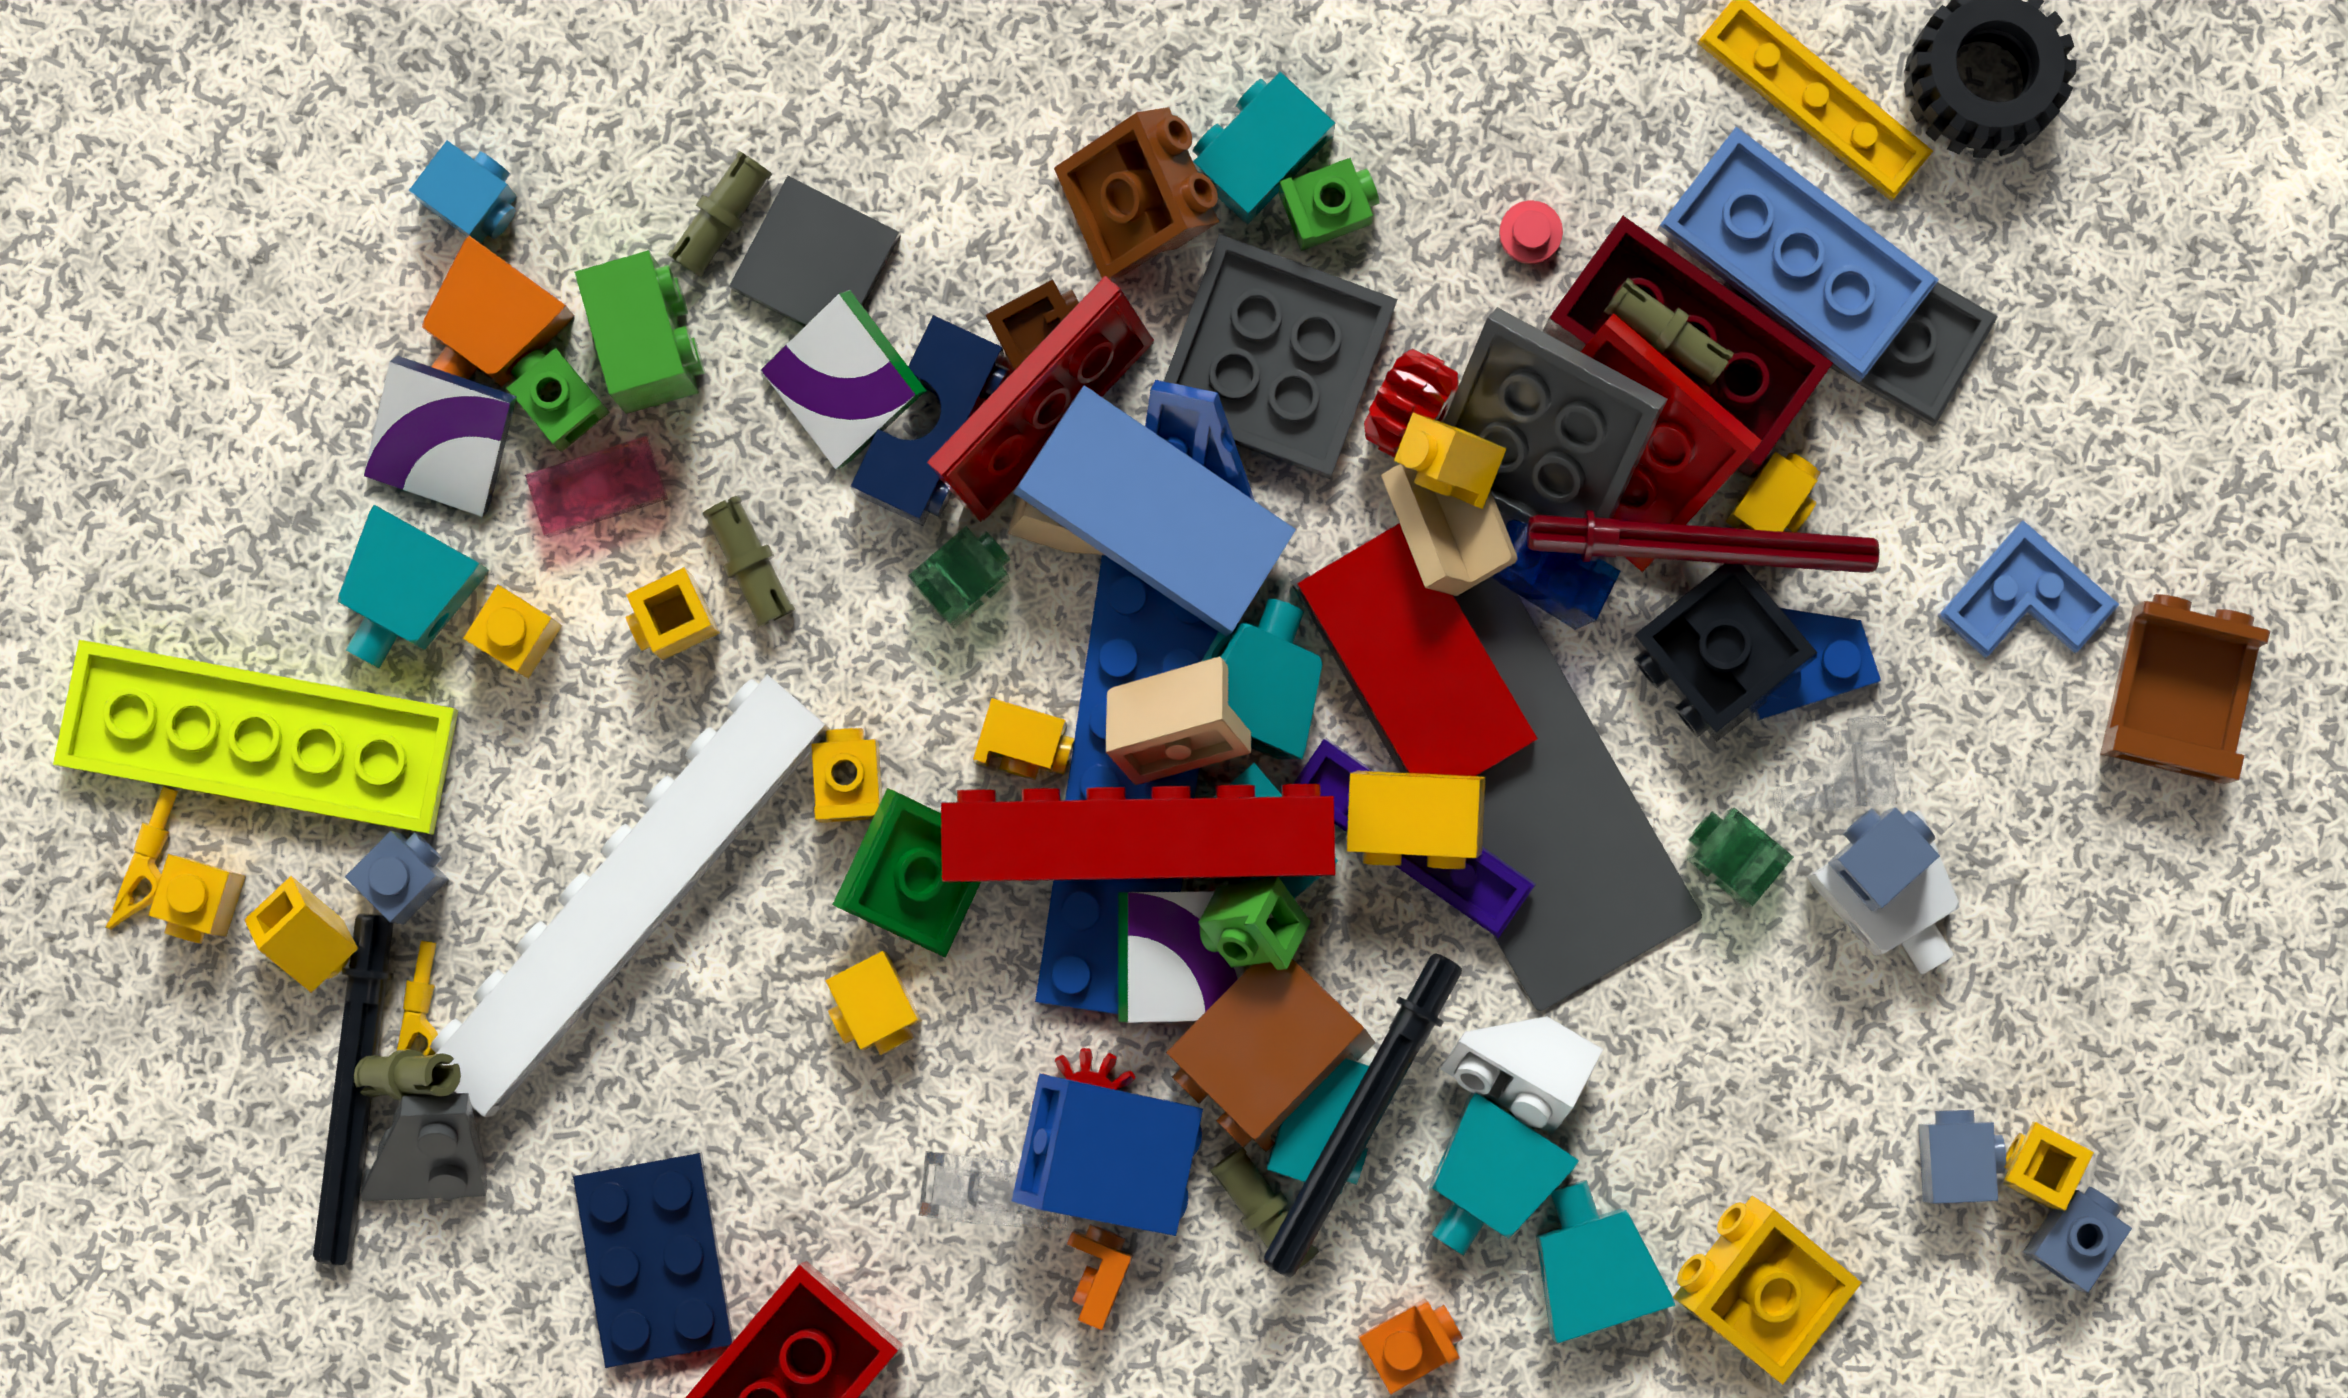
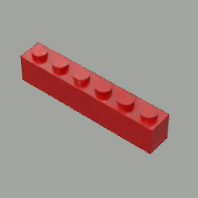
[941,784,1335,882]

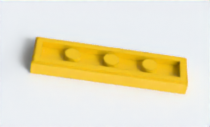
[1697,0,1933,202]

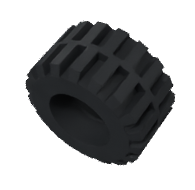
[1904,0,2077,158]

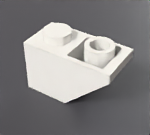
[1440,1016,1603,1135]

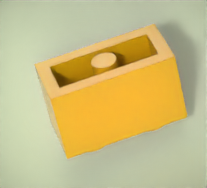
[1347,770,1485,869]

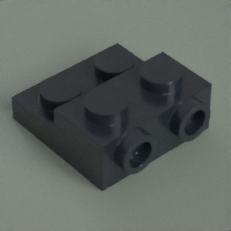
[1633,563,1817,742]

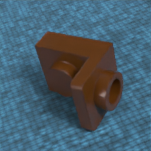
[985,279,1079,370]

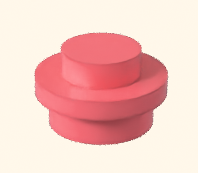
[1499,200,1563,264]

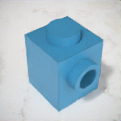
[409,140,517,244]

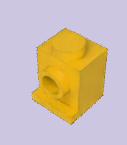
[1394,413,1506,509]
[1725,451,1821,532]
[973,698,1075,780]
[811,728,882,823]
[2003,1122,2094,1211]

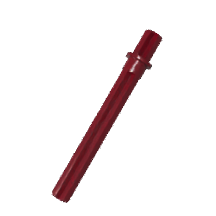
[1527,510,1880,573]

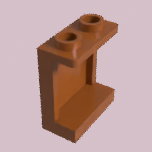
[2100,594,2270,784]
[1166,959,1376,1152]

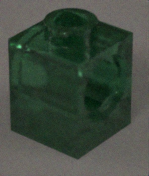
[908,526,1011,630]
[1686,807,1794,909]

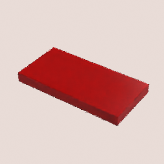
[927,276,1154,522]
[1296,523,1538,776]

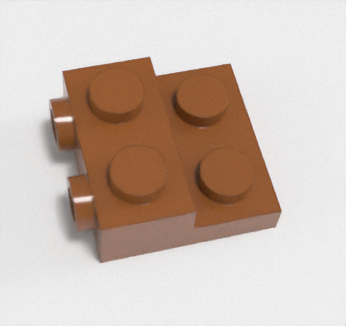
[1054,107,1219,280]

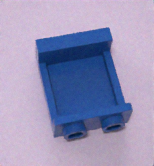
[1012,1073,1203,1236]

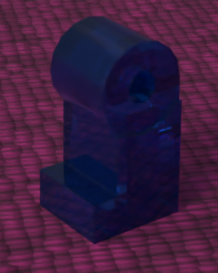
[1491,520,1621,630]

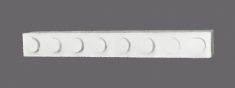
[430,674,830,1117]

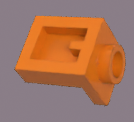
[1067,1224,1134,1330]
[1358,1298,1463,1394]

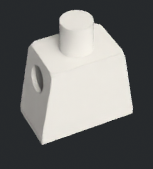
[1807,810,1960,975]

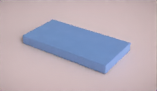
[1657,127,1939,382]
[1013,385,1296,637]

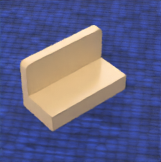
[1381,464,1517,596]
[1106,657,1251,785]

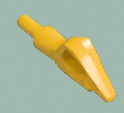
[105,786,178,930]
[397,940,438,1055]

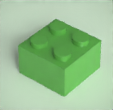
[574,250,705,414]

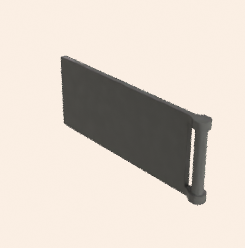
[1290,570,1702,1011]

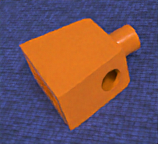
[422,236,574,387]

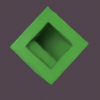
[1278,158,1380,251]
[507,348,610,452]
[1198,877,1311,970]

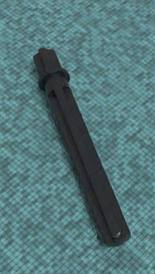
[313,914,394,1265]
[1264,953,1462,1278]

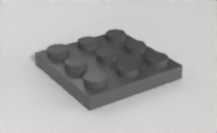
[1164,234,1398,479]
[1443,307,1668,558]

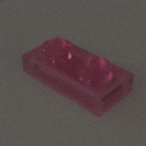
[525,436,668,538]

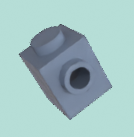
[1828,807,1940,911]
[345,831,449,925]
[1918,1110,2006,1204]
[2023,1186,2132,1293]

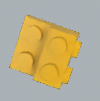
[1673,1196,1862,1385]

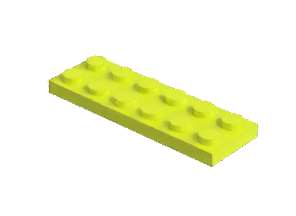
[53,639,459,835]

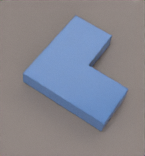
[1937,521,2119,658]

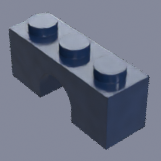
[850,315,1010,526]

